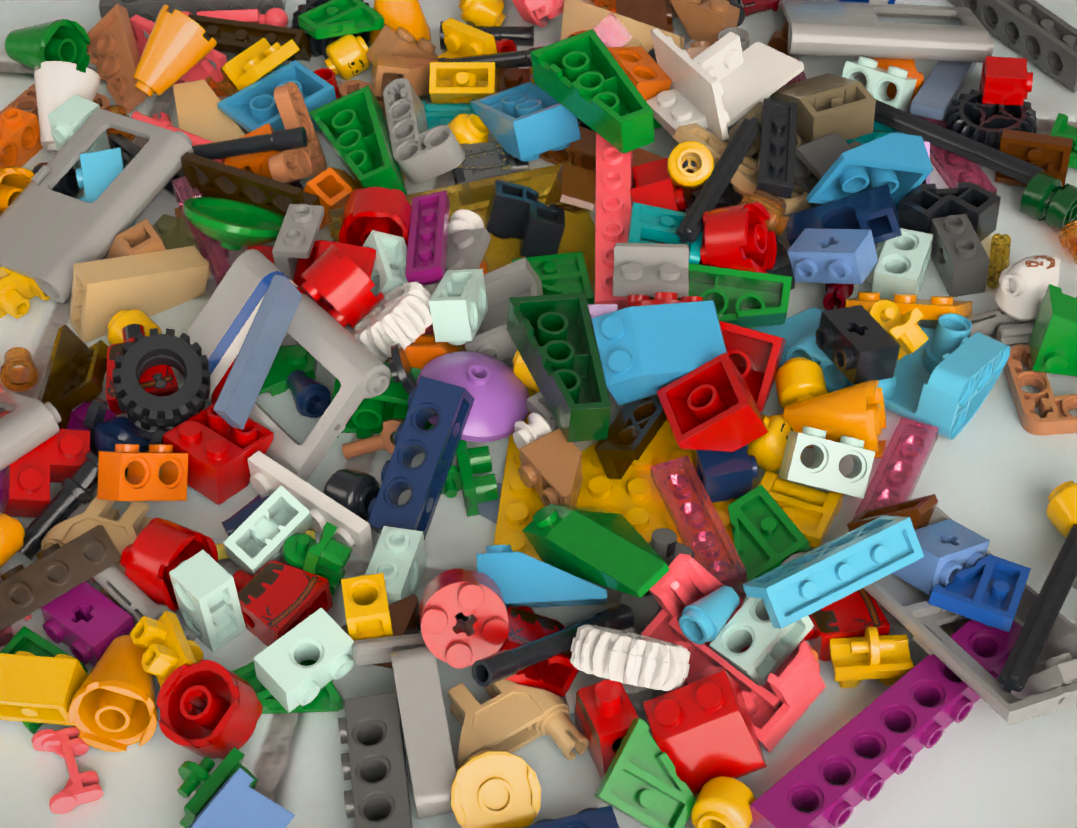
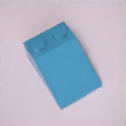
[217,60,336,132]
[471,82,581,162]
[806,132,933,211]
[592,300,727,406]
[476,545,607,609]

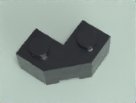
[486,180,565,257]
[898,182,1001,242]

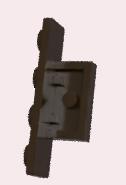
[38,325,108,429]
[0,525,122,632]

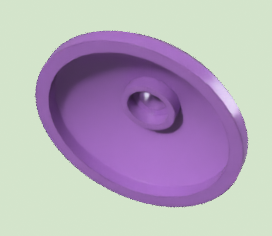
[416,351,530,442]

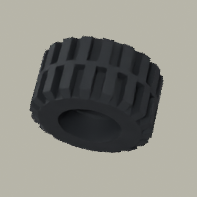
[112,328,210,431]

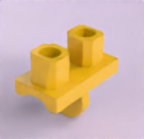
[0,267,50,319]
[868,300,929,361]
[130,610,203,687]
[829,627,914,688]

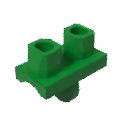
[441,439,498,517]
[283,522,353,595]
[177,747,258,828]

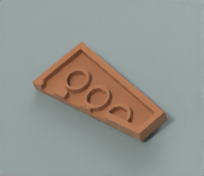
[87,3,147,113]

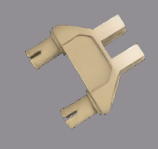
[36,496,152,607]
[448,679,589,769]

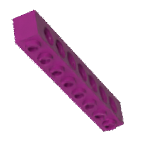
[749,619,1022,828]

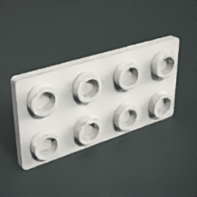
[646,28,730,141]
[692,32,804,135]

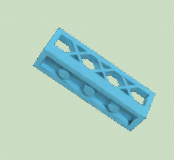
[742,515,924,629]

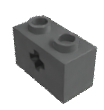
[930,214,990,297]

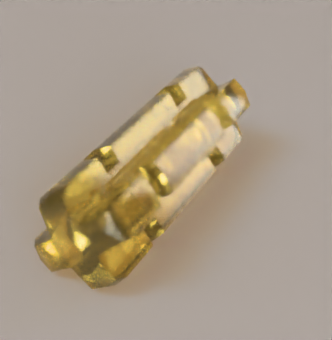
[987,233,1011,290]

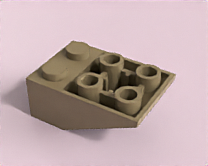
[770,73,876,143]

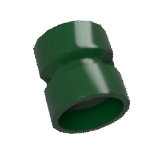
[1020,172,1077,233]

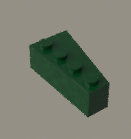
[507,293,611,442]

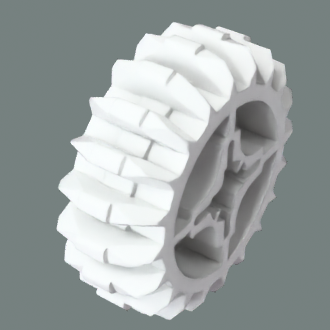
[347,282,433,362]
[570,624,690,691]

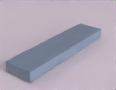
[910,61,976,121]
[213,274,303,429]

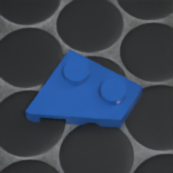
[928,554,1031,632]

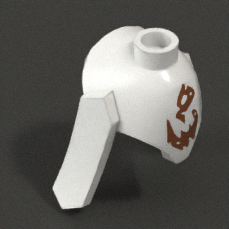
[995,255,1076,321]

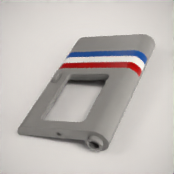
[179,249,391,482]

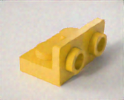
[437,18,497,71]
[222,38,300,91]

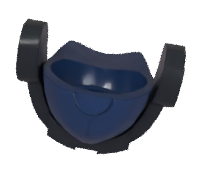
[84,398,170,477]

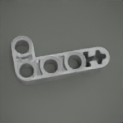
[383,78,465,184]
[390,646,456,819]

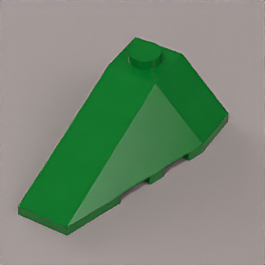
[522,504,670,598]

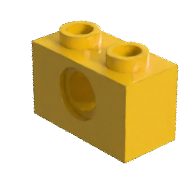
[429,62,498,104]

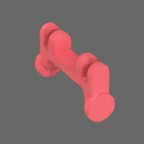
[31,726,103,814]

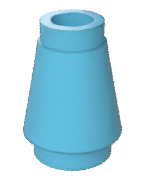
[679,585,740,644]

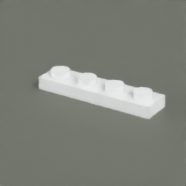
[247,450,374,559]

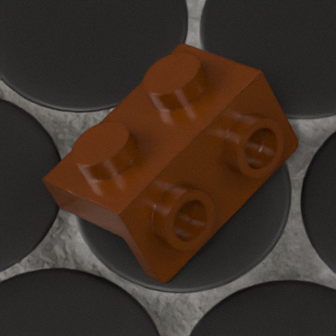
[994,129,1073,187]

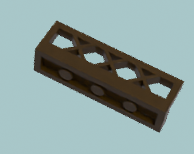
[188,14,312,61]
[181,152,320,217]
[594,394,667,479]

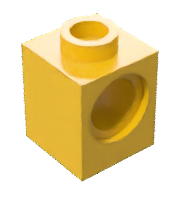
[341,573,393,642]

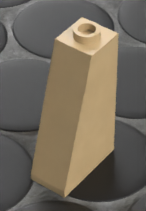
[173,79,245,142]
[70,246,211,342]

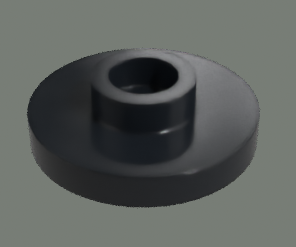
[388,343,416,394]

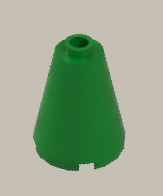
[5,19,91,73]

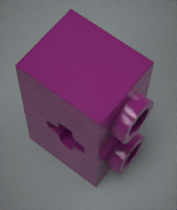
[40,582,135,667]

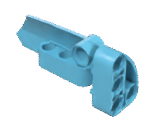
[751,307,1011,440]

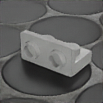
[613,243,689,298]
[1011,631,1077,699]

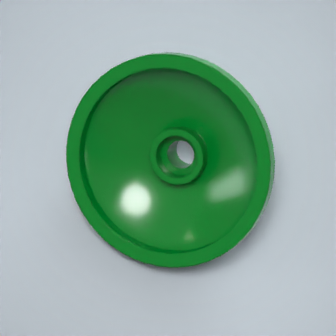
[183,197,285,251]

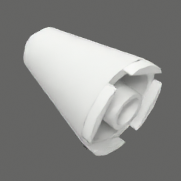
[34,61,100,155]

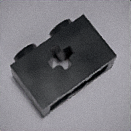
[815,305,900,385]

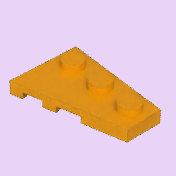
[846,291,973,321]

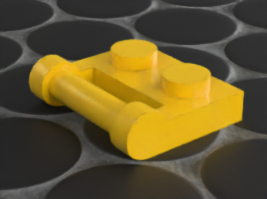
[759,470,844,548]

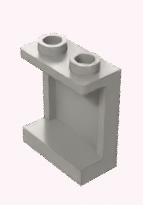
[272,204,325,281]
[465,258,543,361]

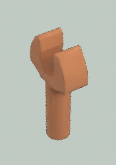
[342,418,405,459]

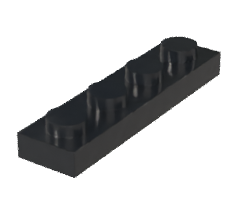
[756,99,798,199]

